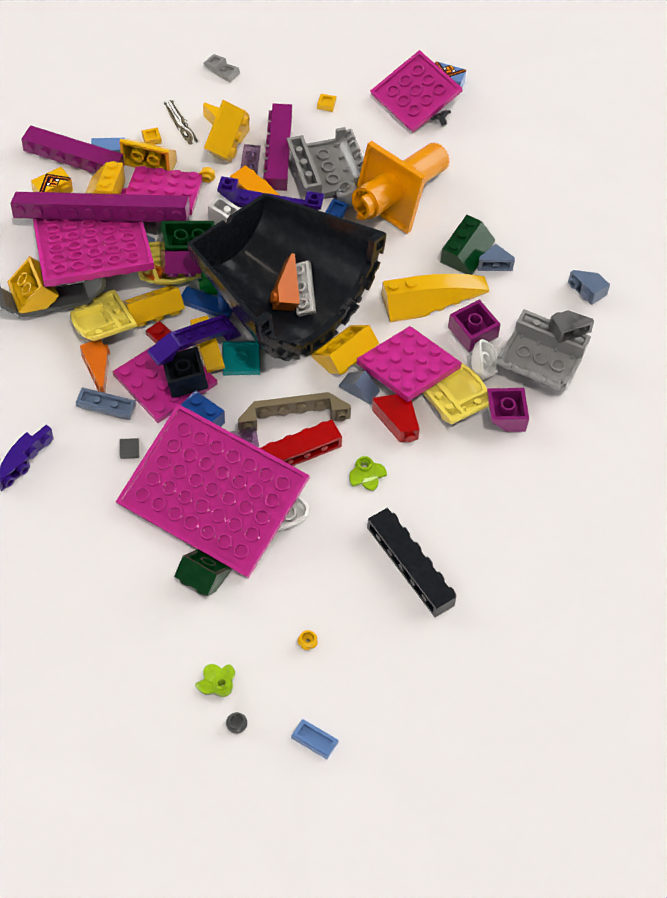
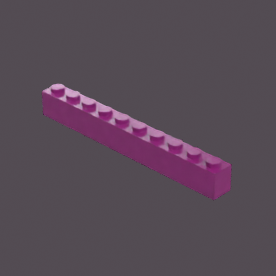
[10,191,190,222]

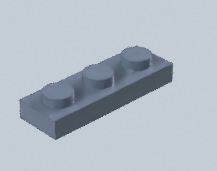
[75,387,136,420]

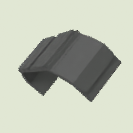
[0,277,107,317]

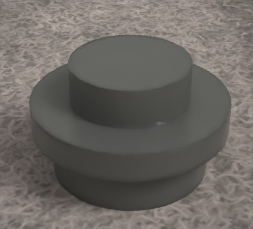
[226,712,247,734]

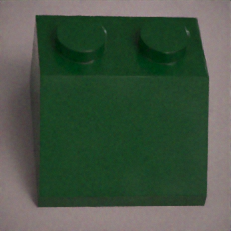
[174,549,232,596]

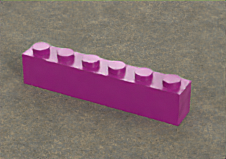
[263,103,292,191]
[21,125,124,173]

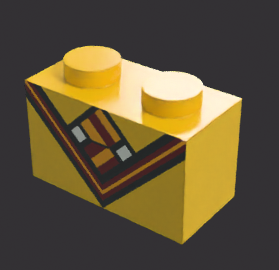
[31,167,73,193]

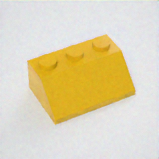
[204,100,250,162]
[119,139,177,171]
[85,161,126,194]
[7,256,59,314]
[122,285,185,327]
[311,325,380,375]

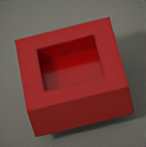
[146,321,172,343]

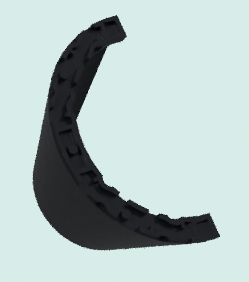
[187,193,387,361]

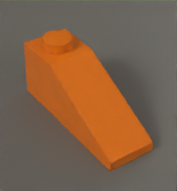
[270,253,300,311]
[80,339,110,393]

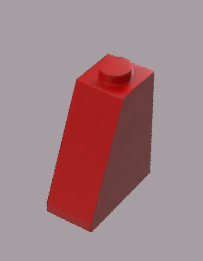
[372,394,420,442]

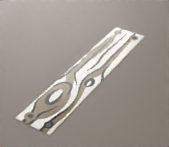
[162,99,200,146]

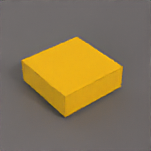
[317,94,337,112]
[141,127,162,145]

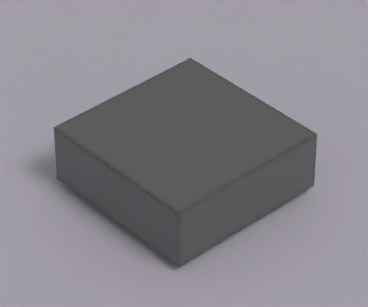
[119,438,139,459]

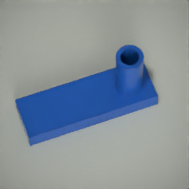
[181,286,233,319]

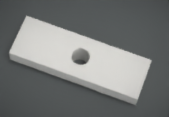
[296,261,316,317]

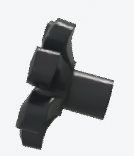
[431,110,451,126]

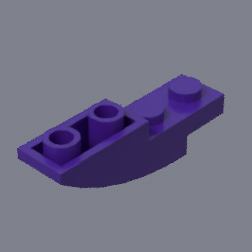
[0,424,54,492]

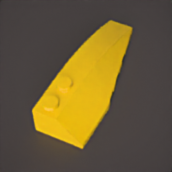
[381,274,489,322]

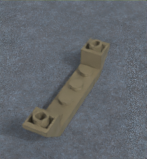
[238,392,351,433]

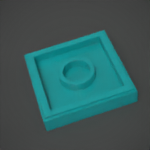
[223,341,260,376]

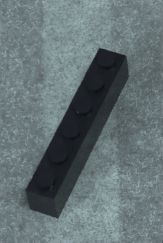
[367,507,456,617]

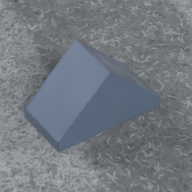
[477,244,515,271]
[339,371,380,404]

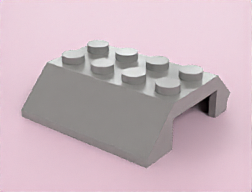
[287,127,364,198]
[496,309,591,391]

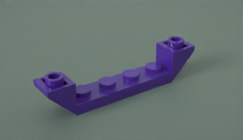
[217,176,324,210]
[147,314,242,366]

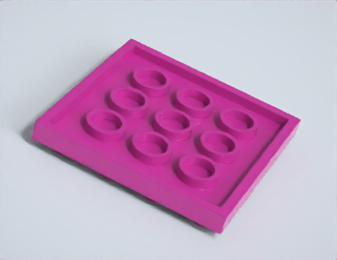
[370,50,463,133]
[125,166,203,215]
[356,326,462,402]
[112,345,218,423]

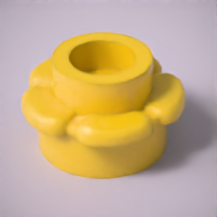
[199,167,216,183]
[298,630,318,650]

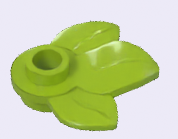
[349,456,387,491]
[195,664,235,697]

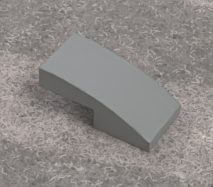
[203,54,240,82]

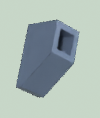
[568,270,610,305]

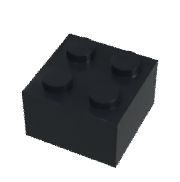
[163,347,209,398]

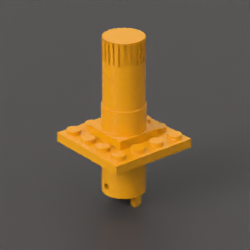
[352,141,450,234]

